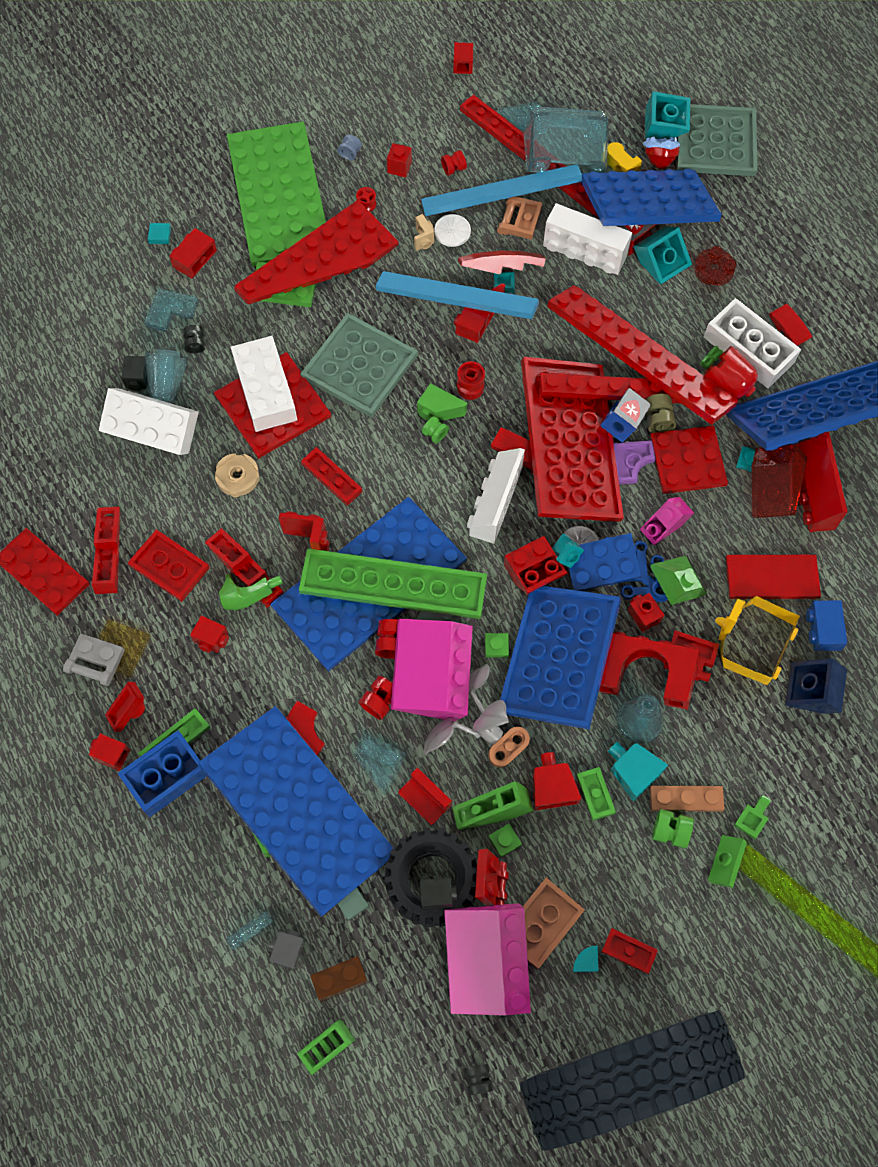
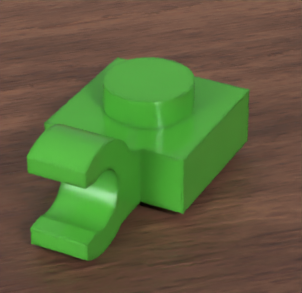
[734,795,771,840]

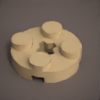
[215,453,260,497]

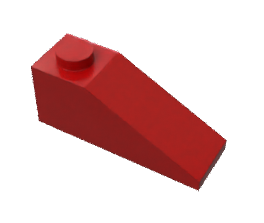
[454,283,505,343]

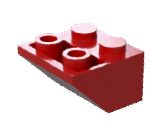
[504,536,567,594]

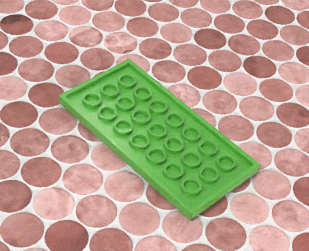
[227,121,326,266]

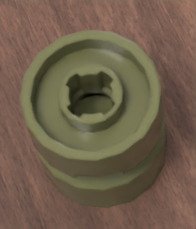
[646,394,676,433]

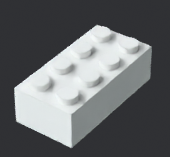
[543,204,632,275]
[704,298,801,389]
[231,336,297,432]
[99,388,199,455]

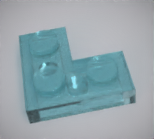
[144,288,199,332]

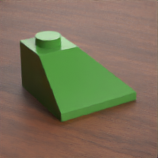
[650,556,707,605]

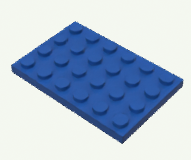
[581,169,722,226]
[500,586,621,730]

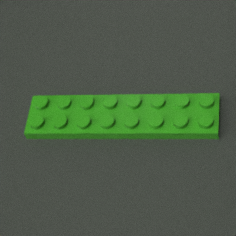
[299,549,487,619]

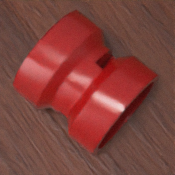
[441,150,467,176]

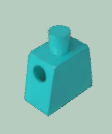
[608,742,668,801]

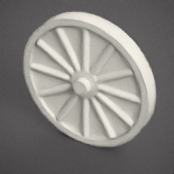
[434,214,471,247]

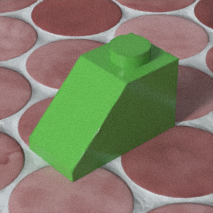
[417,383,467,421]

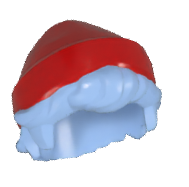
[643,137,680,169]

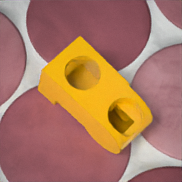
[605,142,642,172]

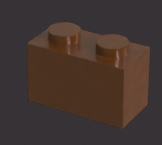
[310,956,368,1002]

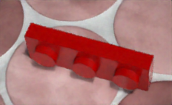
[301,447,363,506]

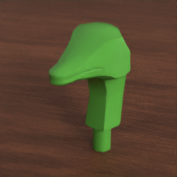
[219,574,283,610]

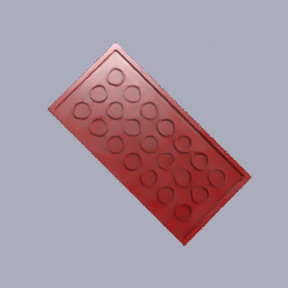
[521,357,624,522]

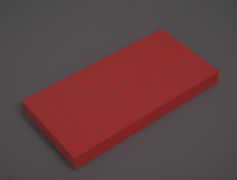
[725,555,821,599]

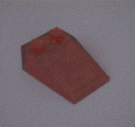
[752,444,808,518]

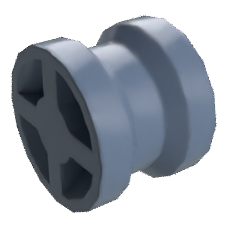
[337,135,362,161]

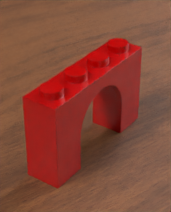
[599,631,700,710]

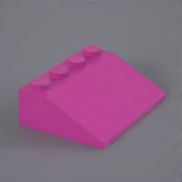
[391,619,473,721]
[444,903,531,1015]

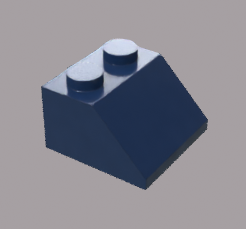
[785,659,847,714]

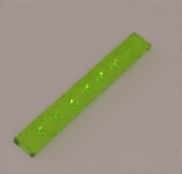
[739,845,878,978]

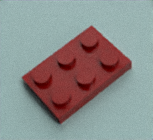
[128,529,210,602]

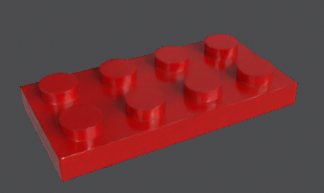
[0,528,90,616]

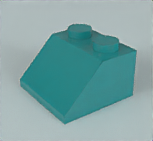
[645,91,690,140]
[634,226,692,284]

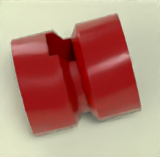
[457,361,485,400]
[375,619,398,659]
[358,676,393,720]

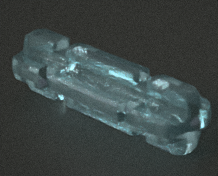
[226,911,273,950]

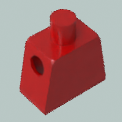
[533,752,581,811]

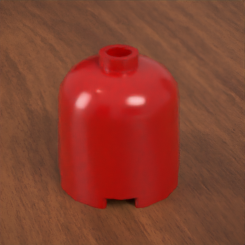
[703,346,758,399]

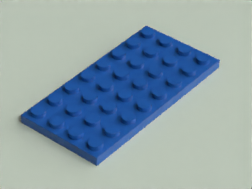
[726,361,878,451]
[270,497,467,672]
[198,706,394,917]

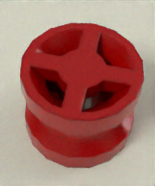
[356,187,377,212]

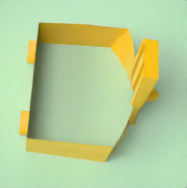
[715,596,800,685]

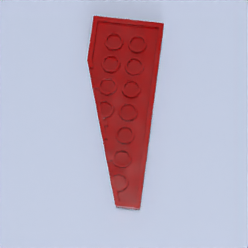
[234,200,399,305]

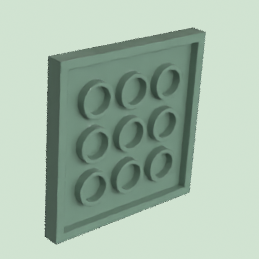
[677,104,758,176]
[300,313,418,418]

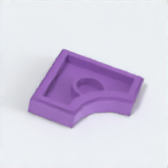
[614,440,656,485]

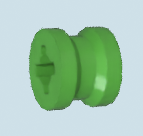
[422,416,449,444]

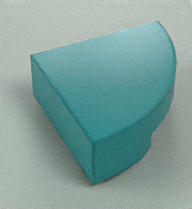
[573,945,599,972]

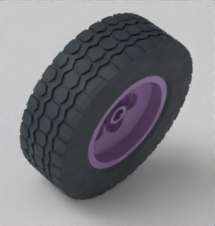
[520,1010,746,1151]

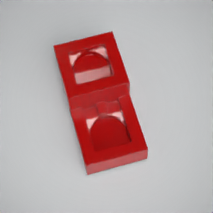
[769,304,812,346]

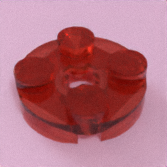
[694,246,737,286]

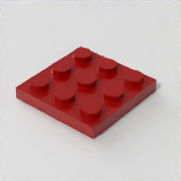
[650,426,728,494]

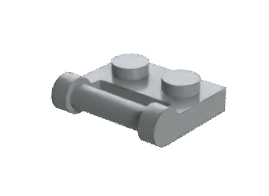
[63,633,125,686]

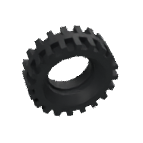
[384,828,477,928]

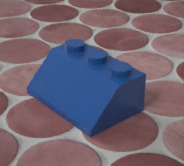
[117,730,207,818]

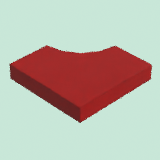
[286,701,325,756]

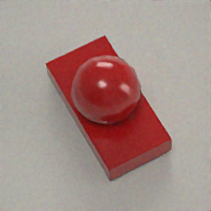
[105,681,145,732]

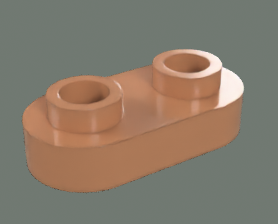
[488,727,530,768]

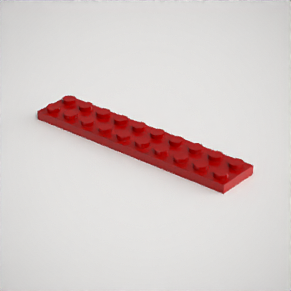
[547,285,738,425]

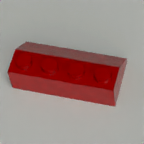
[790,432,848,532]

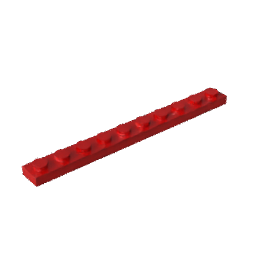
[460,94,600,220]

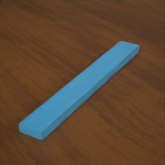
[421,164,582,216]
[376,271,539,319]

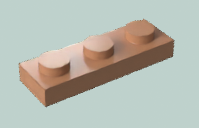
[650,786,724,812]

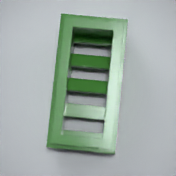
[297,1019,355,1075]

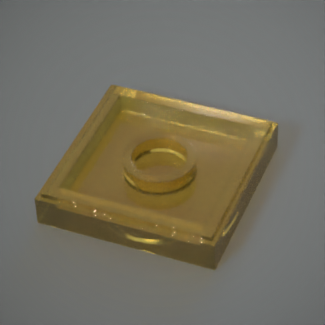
[98,619,151,677]

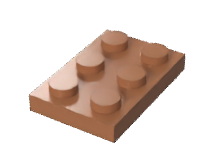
[523,878,585,970]

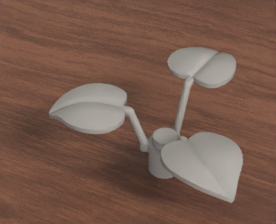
[424,664,509,756]

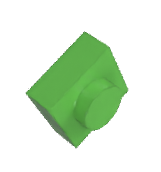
[485,633,509,658]
[488,824,522,858]

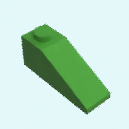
[452,781,533,830]

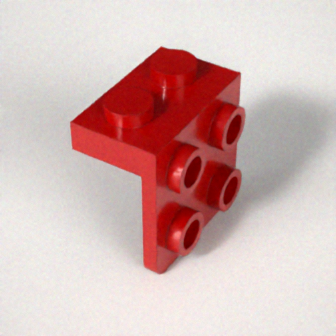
[279,511,330,551]

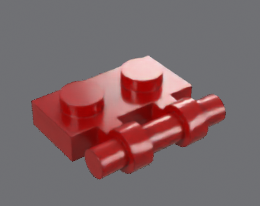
[663,630,719,682]
[475,849,509,906]

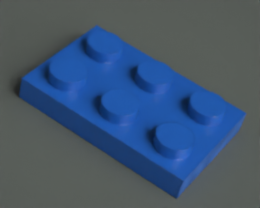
[569,533,641,591]

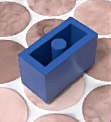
[806,600,847,651]

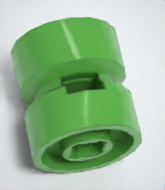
[652,809,694,849]

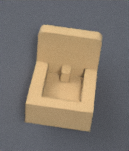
[414,214,434,251]

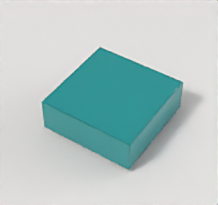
[148,223,171,244]
[494,272,515,293]

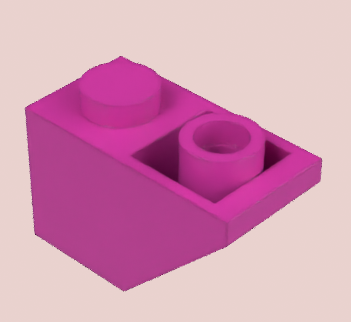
[640,497,694,545]

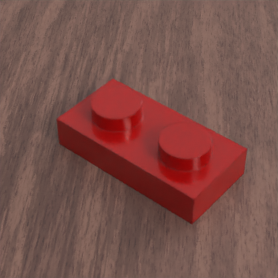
[601,928,658,974]

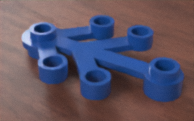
[604,537,668,602]

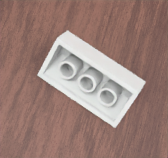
[467,448,525,544]

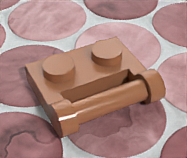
[497,196,543,240]

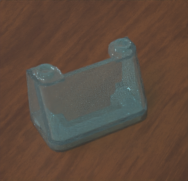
[523,107,608,173]

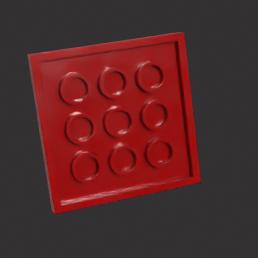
[214,352,332,459]

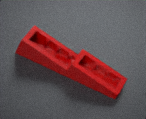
[92,507,120,594]

